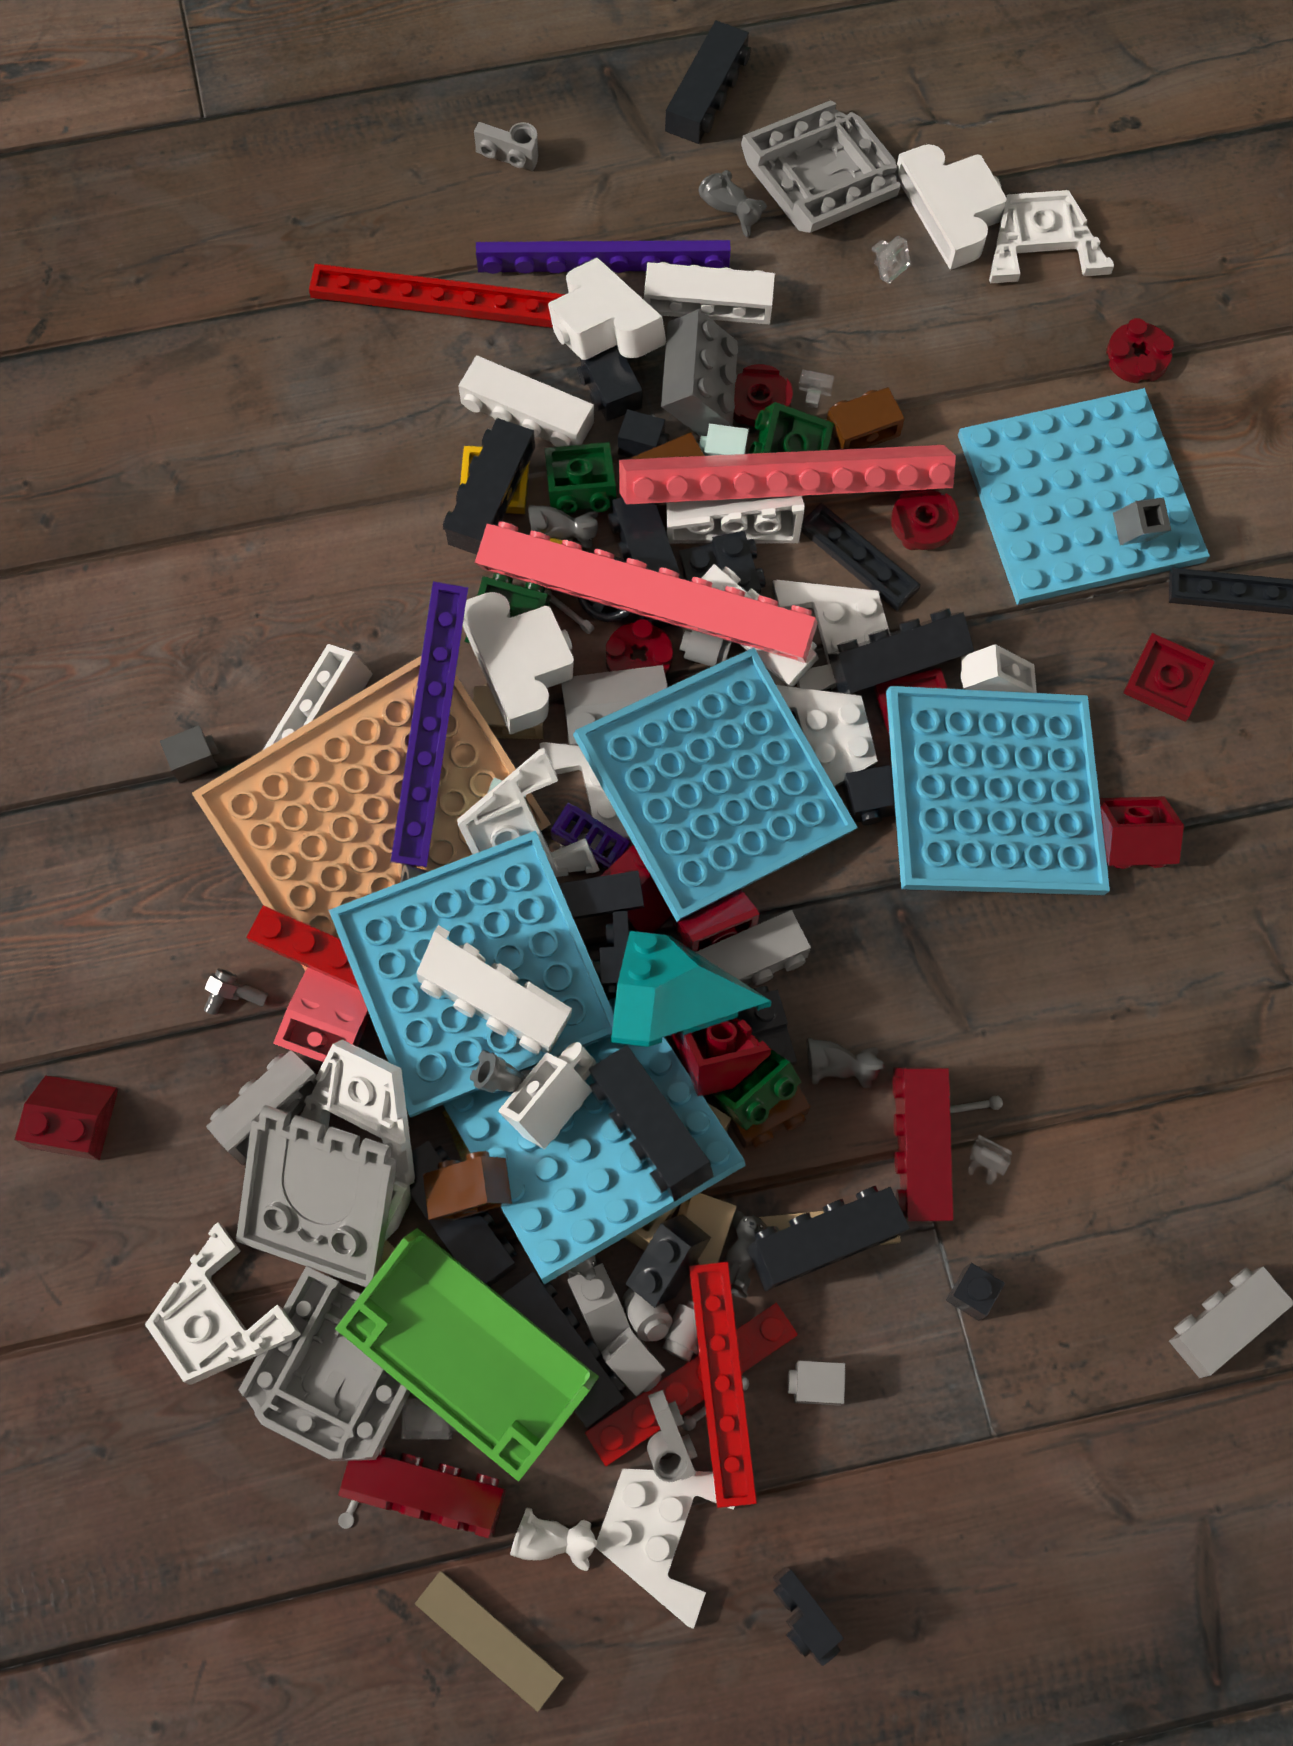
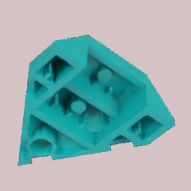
[611,931,771,1047]

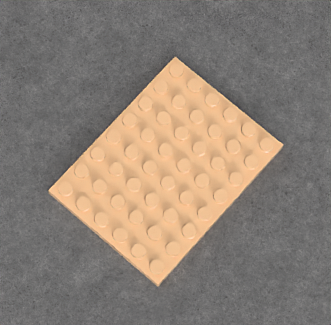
[192,656,551,971]

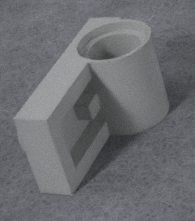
[474,122,538,171]
[647,1390,698,1482]

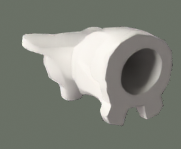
[510,1507,597,1571]

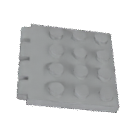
[236,1105,397,1287]

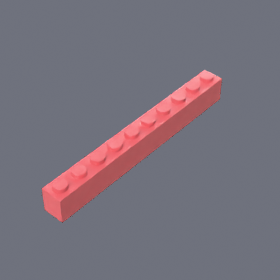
[619,445,956,504]
[475,522,818,663]

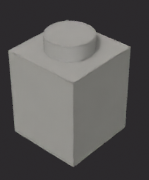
[601,1327,665,1396]
[788,1361,845,1406]

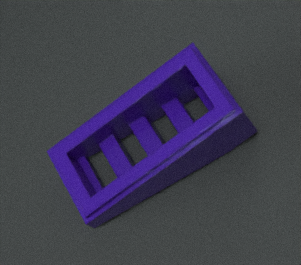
[551,803,630,869]

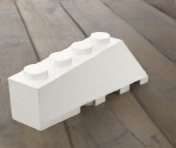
[666,496,804,543]
[416,925,572,1055]

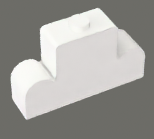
[895,144,1007,270]
[548,258,666,360]
[463,592,574,735]

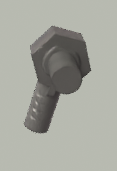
[204,968,268,1015]

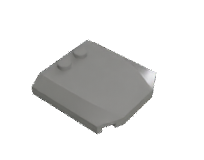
[741,100,900,233]
[238,1266,411,1461]

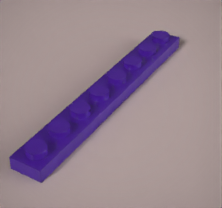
[476,240,731,274]
[390,581,468,868]

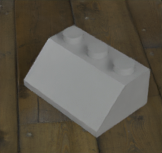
[561,665,668,746]
[206,1050,318,1165]

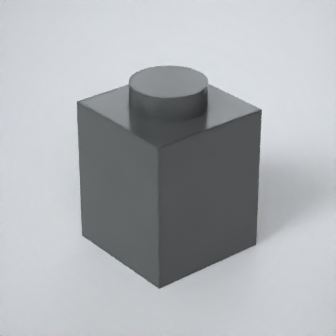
[1113,497,1171,545]
[160,725,220,783]

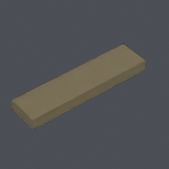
[415,1570,564,1712]

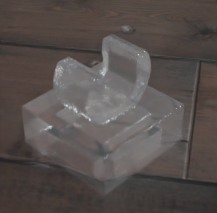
[872,236,911,284]
[799,369,834,409]
[968,1135,1012,1185]

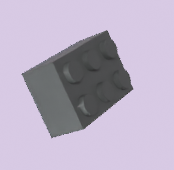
[661,309,738,436]

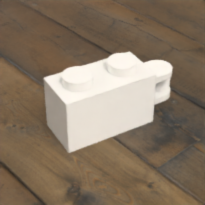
[498,1042,596,1149]

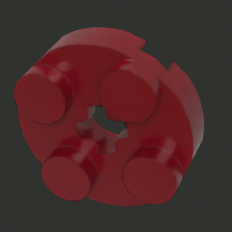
[1106,318,1174,383]
[733,364,793,427]
[891,489,959,550]
[606,619,673,677]

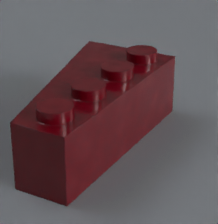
[893,1067,953,1221]

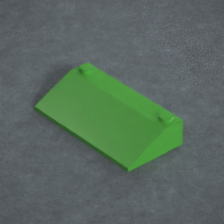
[335,1228,599,1482]

